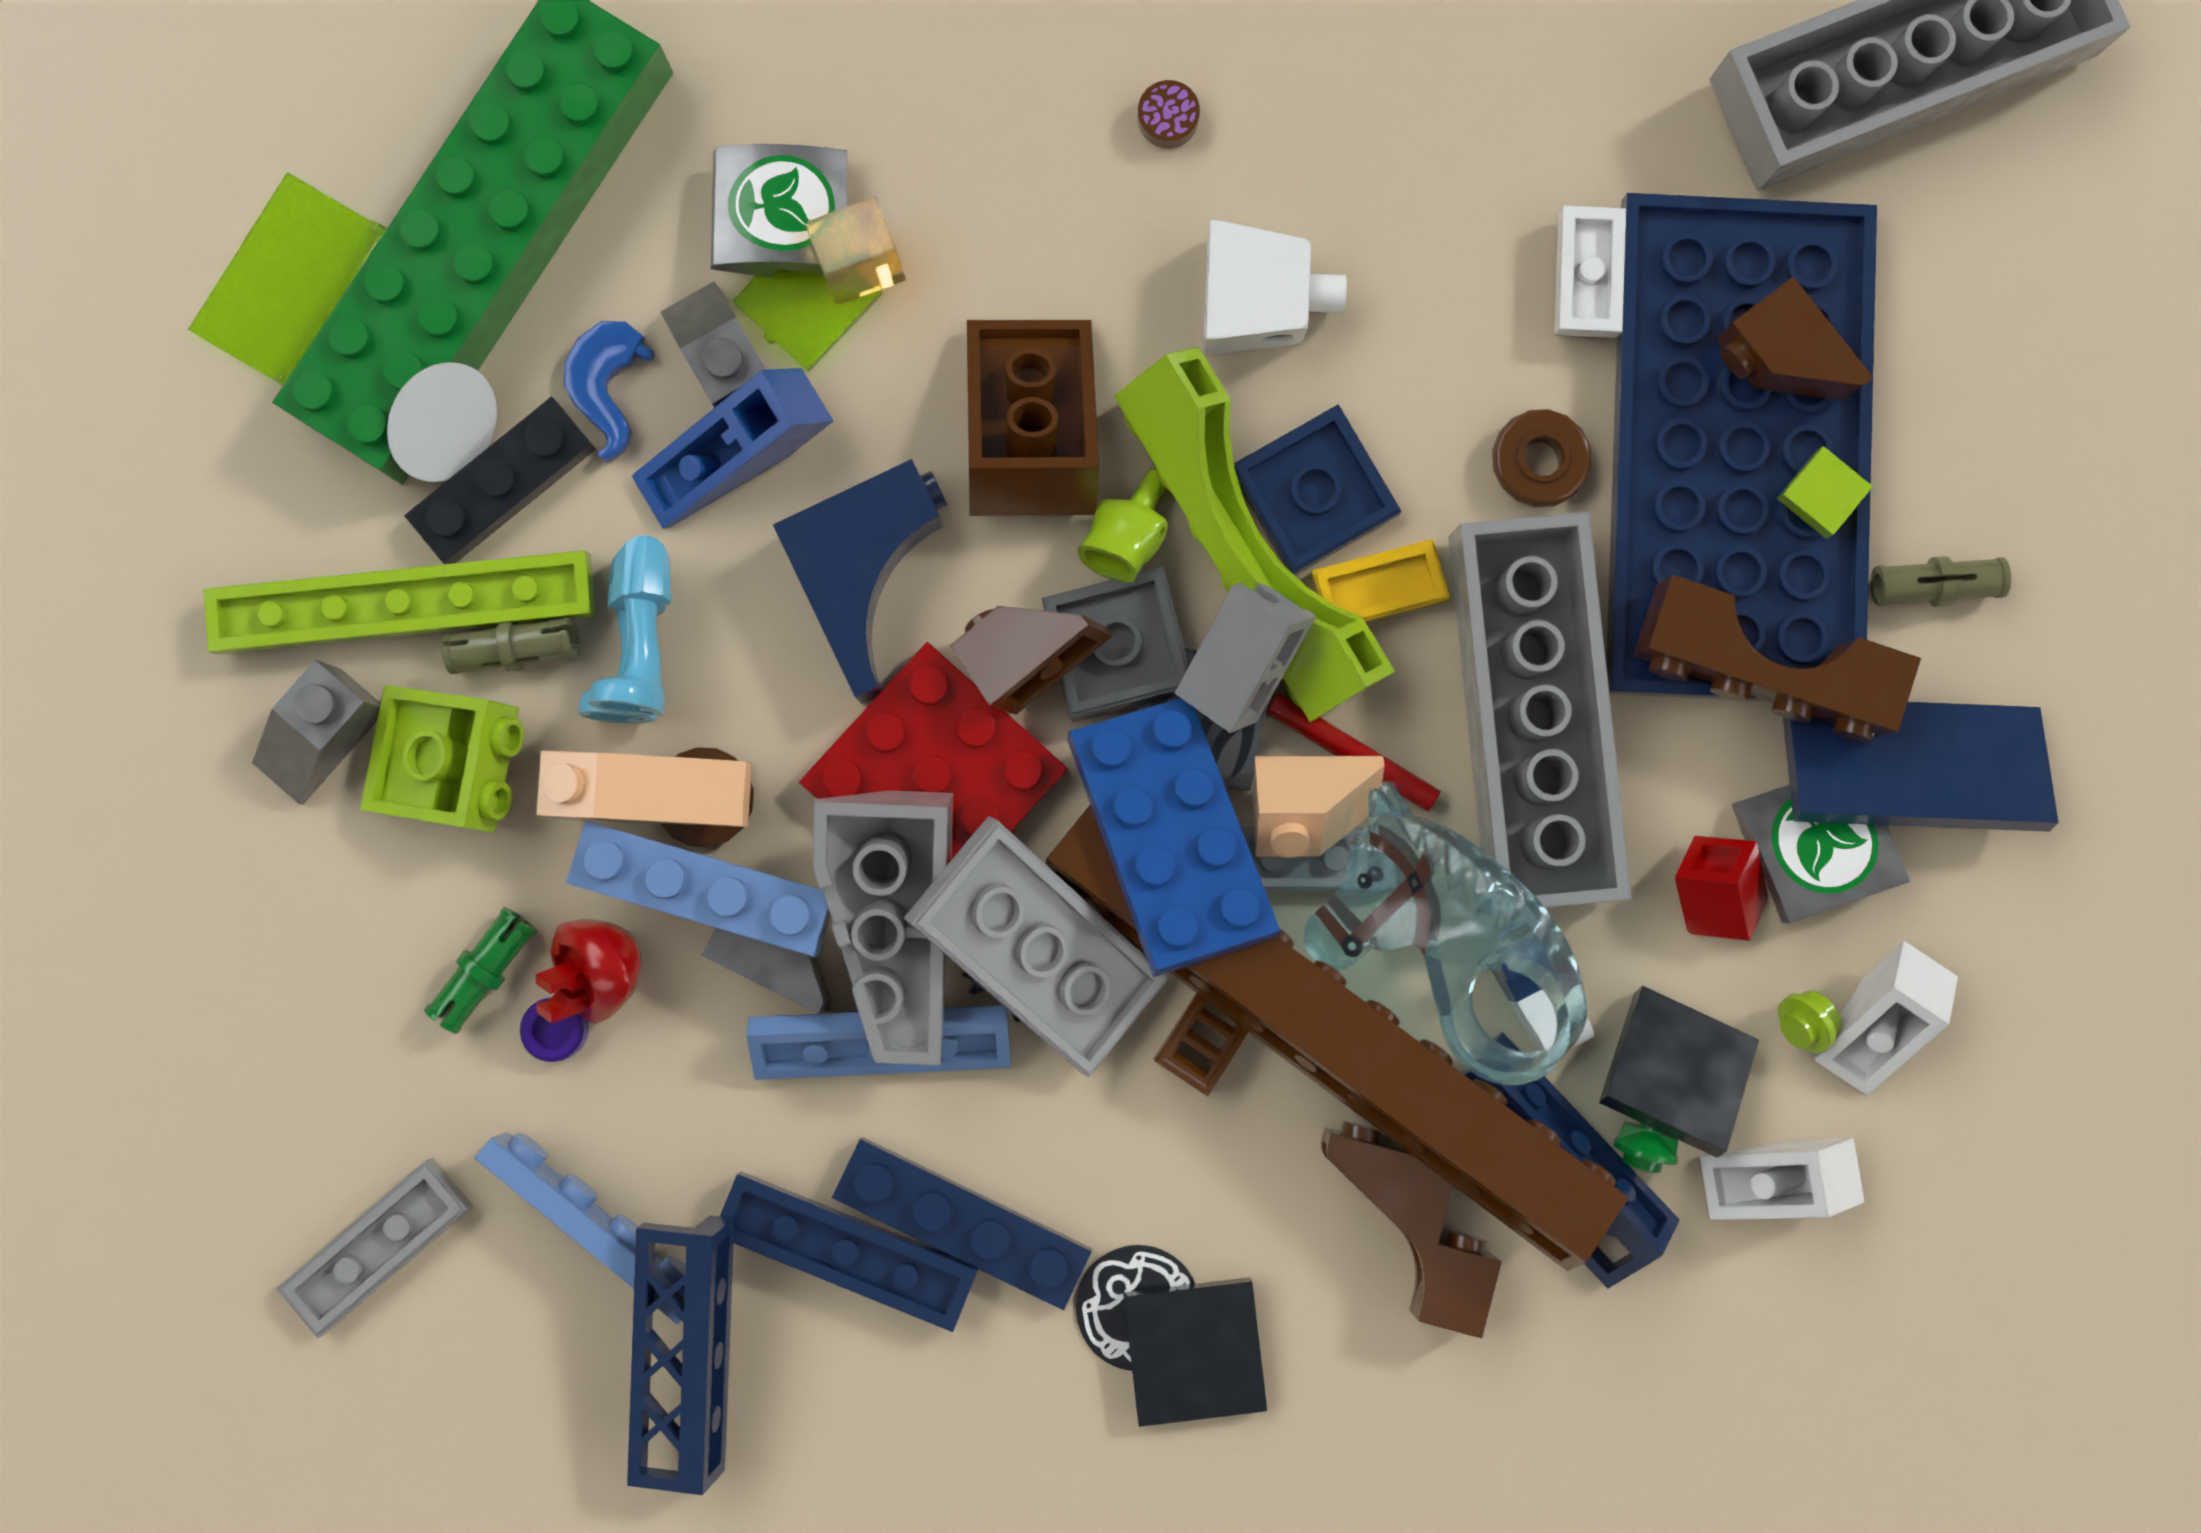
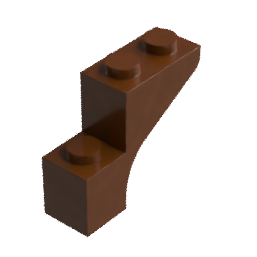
[1321,1121,1502,1339]

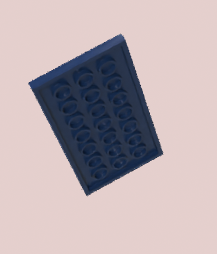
[1606,193,1877,701]

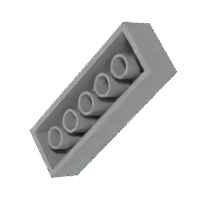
[1709,0,2131,191]
[1448,512,1632,912]

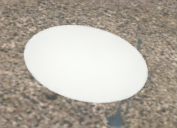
[387,362,497,482]

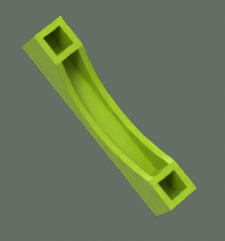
[1114,346,1395,722]

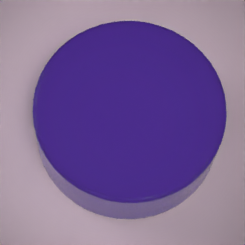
[520,997,589,1062]

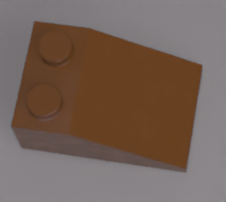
[967,320,1099,516]

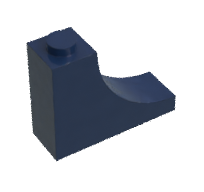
[773,459,947,704]

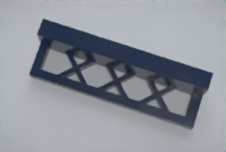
[1461,1032,1680,1289]
[627,1215,735,1495]

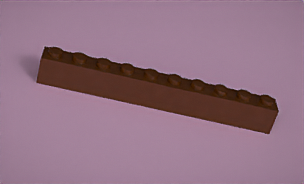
[1045,805,1629,1271]

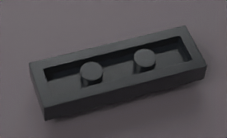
[404,396,596,564]

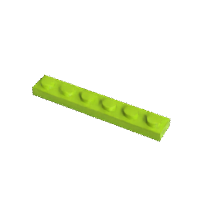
[203,550,596,655]

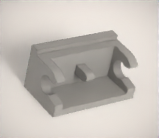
[1174,583,1317,733]

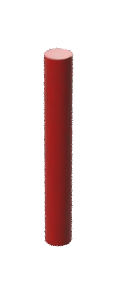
[1266,692,1441,812]

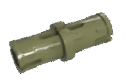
[1870,556,2011,607]
[442,617,579,674]

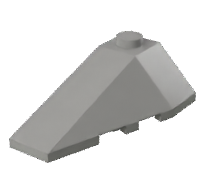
[813,791,953,1066]

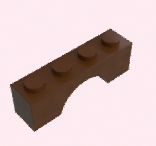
[1633,575,1921,743]

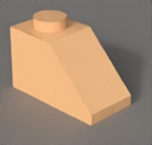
[1252,756,1384,858]

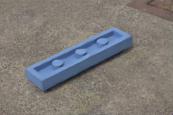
[566,821,831,957]
[746,1005,1011,1080]
[474,1132,686,1324]

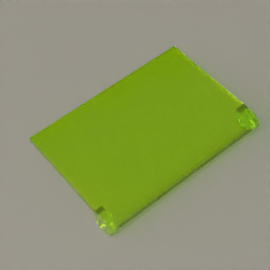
[188,172,387,385]

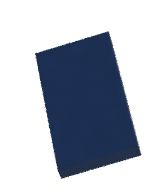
[1783,702,2059,832]

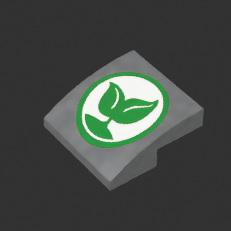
[710,144,847,278]
[1732,784,1910,923]

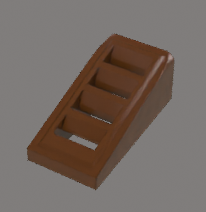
[1153,993,1248,1096]

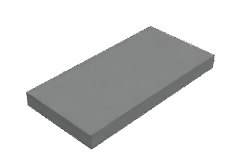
[903,816,1169,1078]

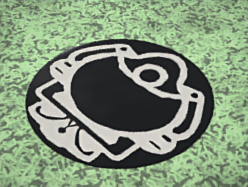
[1076,1245,1195,1371]

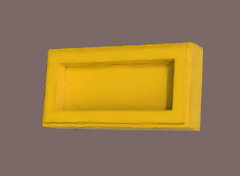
[1310,538,1450,623]

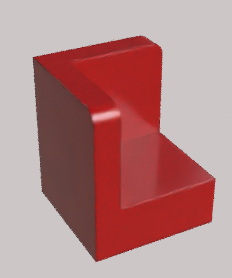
[1674,835,1768,941]

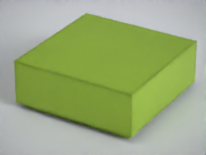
[1777,446,1873,539]

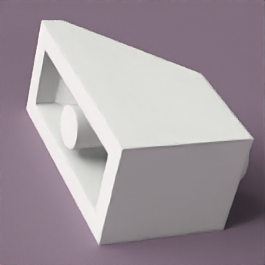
[1814,941,1958,1095]
[1700,1138,1865,1220]

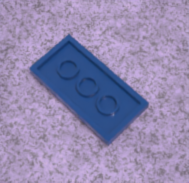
[1067,698,1280,977]

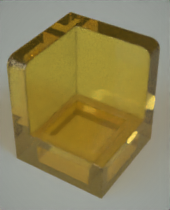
[806,196,906,305]

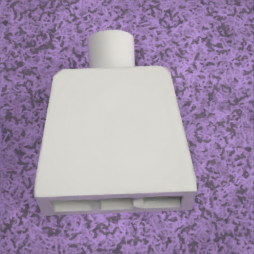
[1203,220,1347,355]

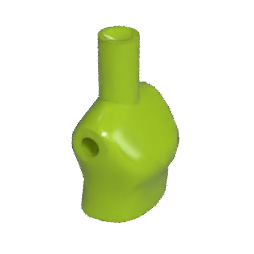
[1077,469,1168,583]

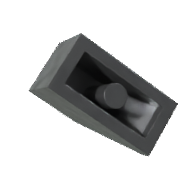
[660,281,766,408]
[252,660,381,805]
[701,928,831,1014]

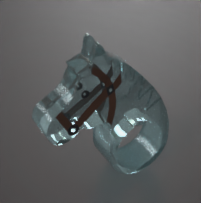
[1304,782,1587,1085]

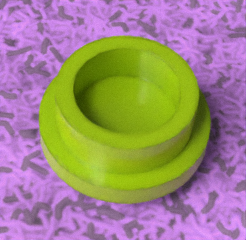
[1778,990,1841,1053]

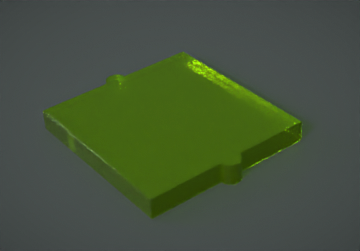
[732,251,883,373]

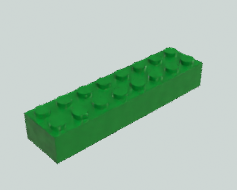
[272,0,674,485]

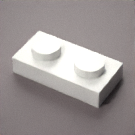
[1554,205,1626,338]

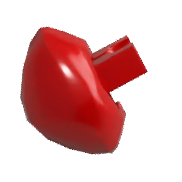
[535,919,641,1024]

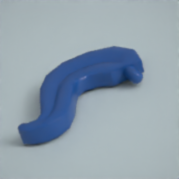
[564,321,655,462]

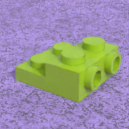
[360,685,524,833]

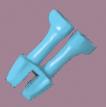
[578,535,671,724]

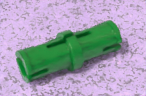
[424,907,537,1034]

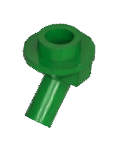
[1613,1121,1679,1173]

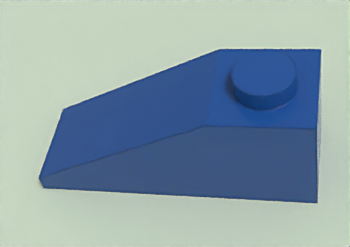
[631,368,833,529]

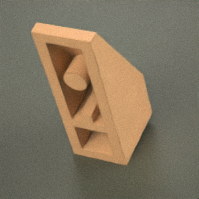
[536,751,752,827]

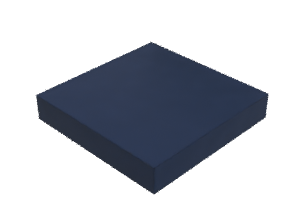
[1234,404,1402,575]

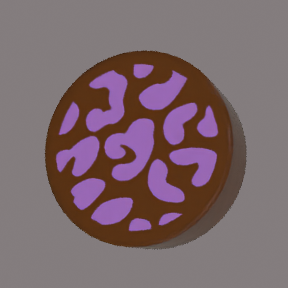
[1137,80,1200,148]

